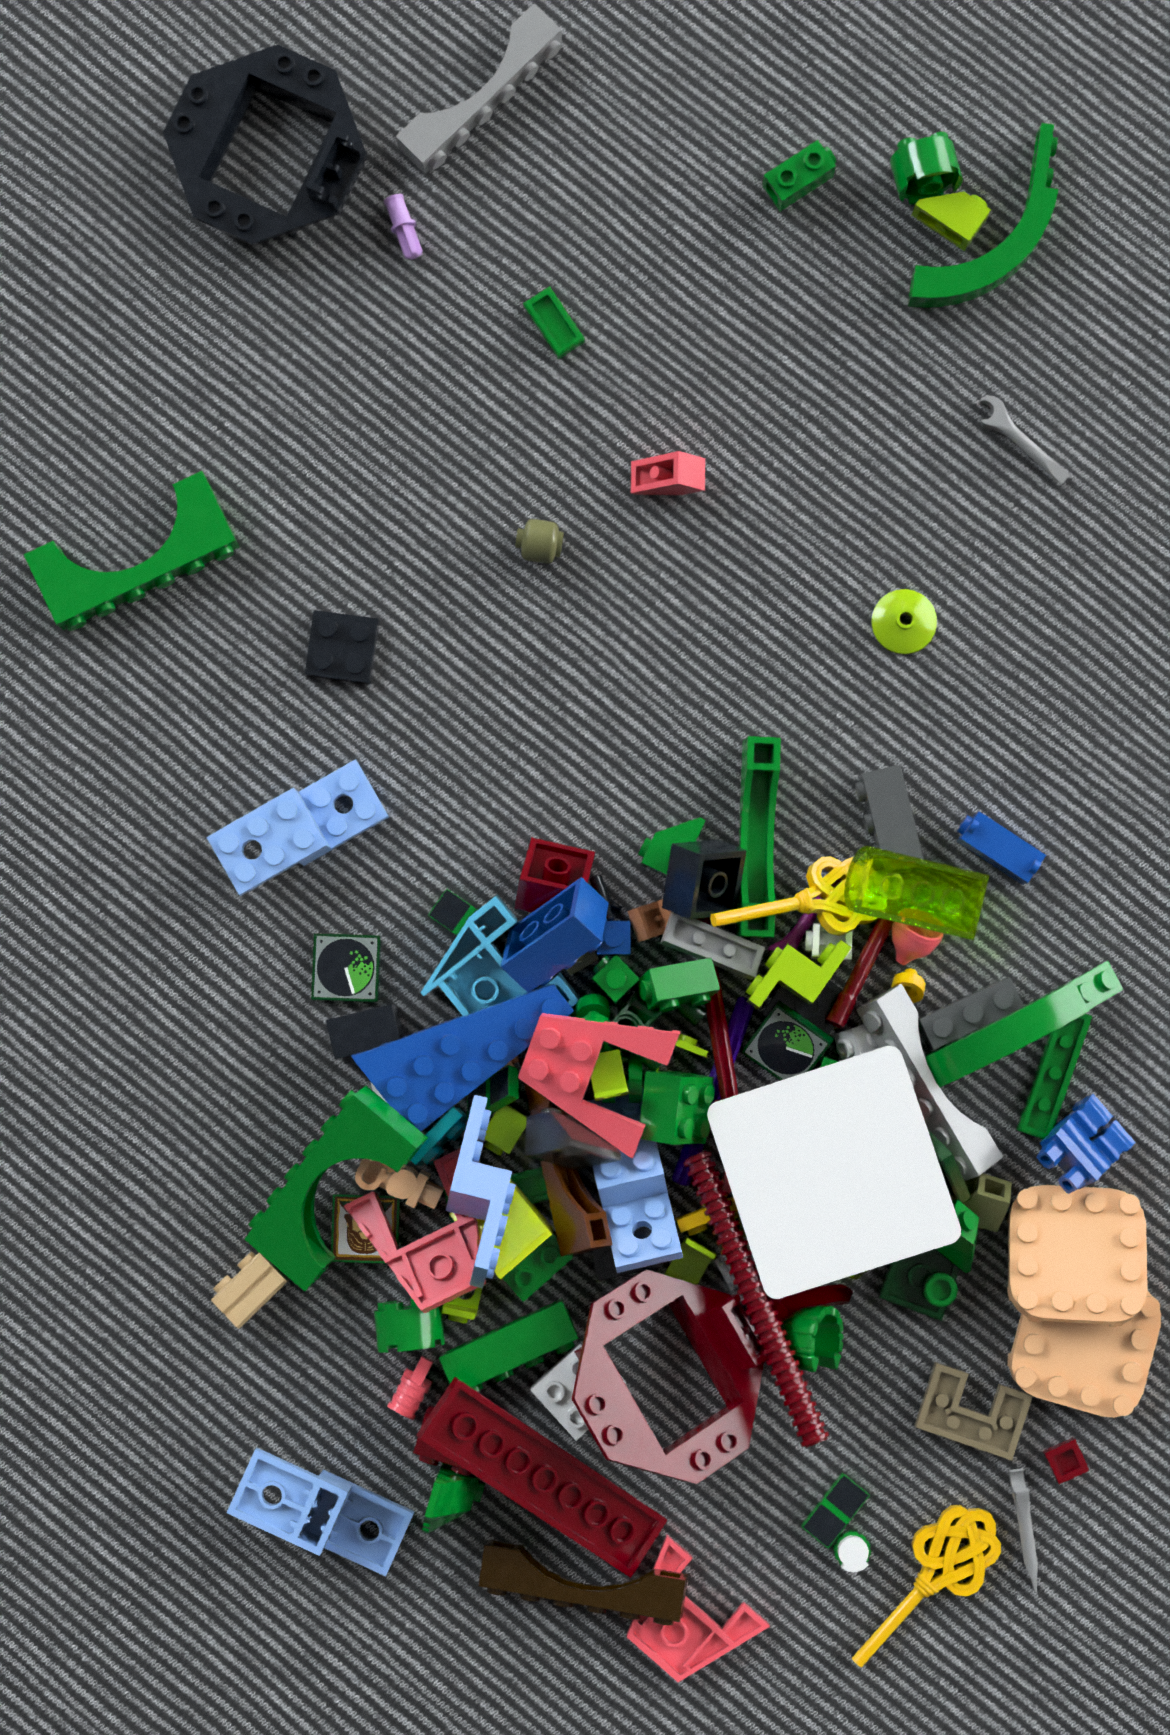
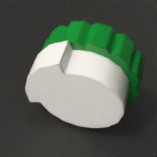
[833,1530,871,1572]

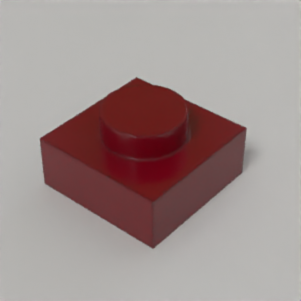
[1043,1437,1090,1485]

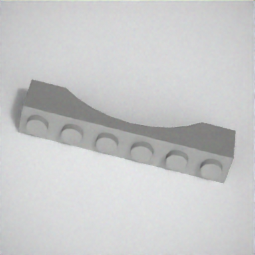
[396,3,562,174]
[856,984,1003,1181]

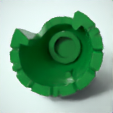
[780,1305,844,1372]

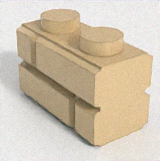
[211,1251,290,1329]

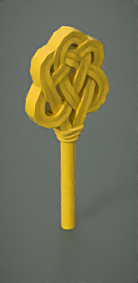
[710,856,890,936]
[852,1505,1001,1668]

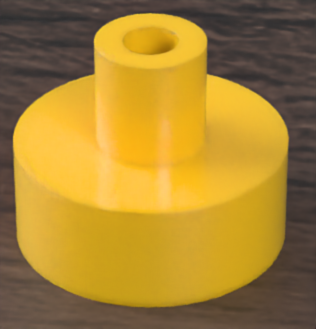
[891,968,926,1003]

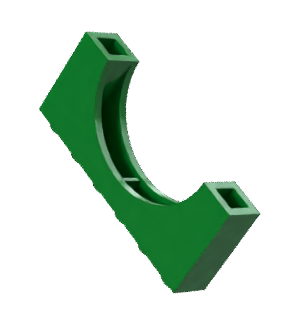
[23,471,240,631]
[244,1085,428,1291]

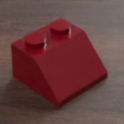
[514,837,595,913]

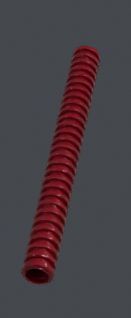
[683,1151,830,1448]

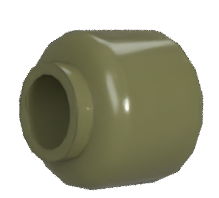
[515,519,564,564]

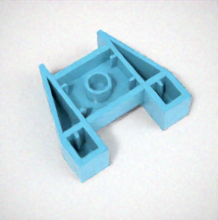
[420,894,580,1016]

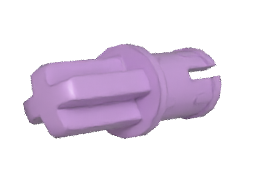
[384,194,422,260]

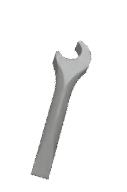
[979,396,1070,485]
[1009,1468,1038,1592]

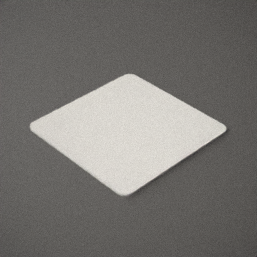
[707,1046,961,1299]

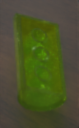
[844,846,989,940]

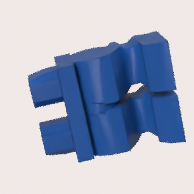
[1036,1093,1136,1194]

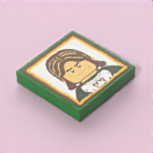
[331,1194,400,1263]

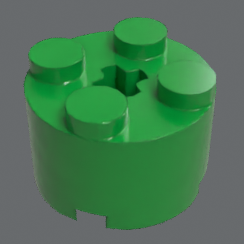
[890,131,963,205]
[374,1298,445,1353]

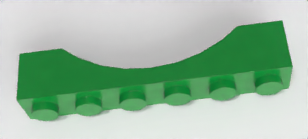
[736,736,781,939]

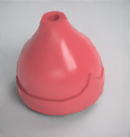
[891,909,943,965]

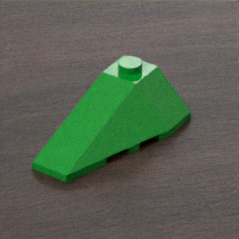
[422,1463,486,1533]

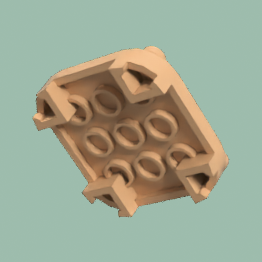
[1007,1185,1147,1327]
[1007,1291,1161,1418]

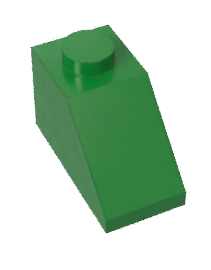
[638,817,706,877]
[936,1199,979,1273]

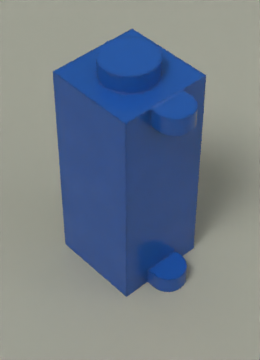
[957,811,1046,885]

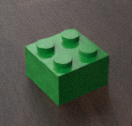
[640,1071,715,1145]

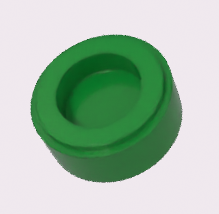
[923,1272,958,1307]

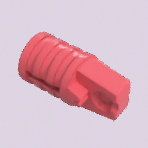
[387,1356,433,1420]

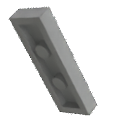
[660,912,765,980]

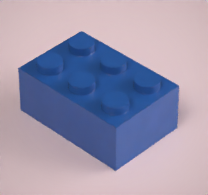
[501,877,609,992]

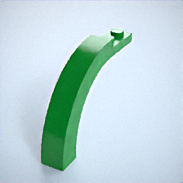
[908,123,1059,308]
[924,961,1124,1087]

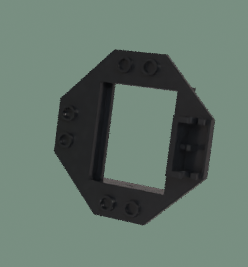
[163,44,367,245]

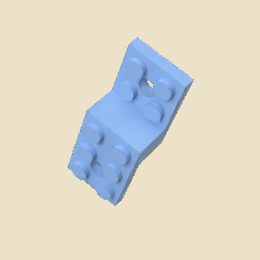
[206,759,389,896]
[584,1088,683,1273]
[446,1095,516,1288]
[227,1448,415,1576]

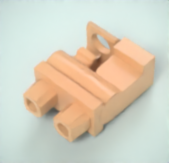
[355,1159,444,1209]

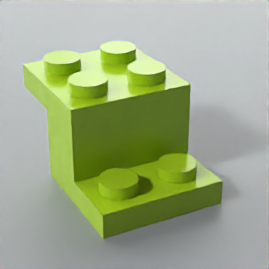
[746,940,852,1009]

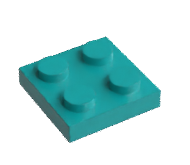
[411,1107,467,1166]

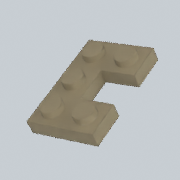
[914,1361,1033,1461]

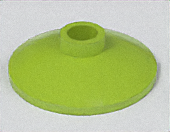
[871,589,937,654]

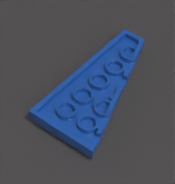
[351,984,574,1131]

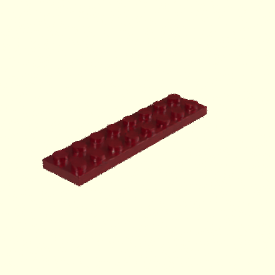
[416,1377,667,1578]

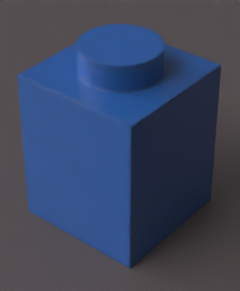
[597,921,631,956]

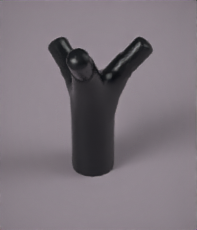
[589,875,622,921]

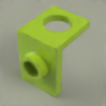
[656,1034,708,1071]
[591,1049,629,1101]
[664,1236,716,1284]
[441,1287,482,1323]

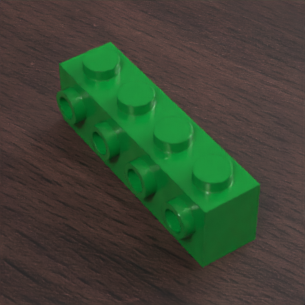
[439,1298,579,1392]

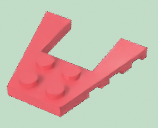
[518,1013,680,1158]
[344,1148,486,1313]

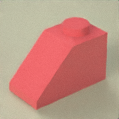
[631,451,705,495]

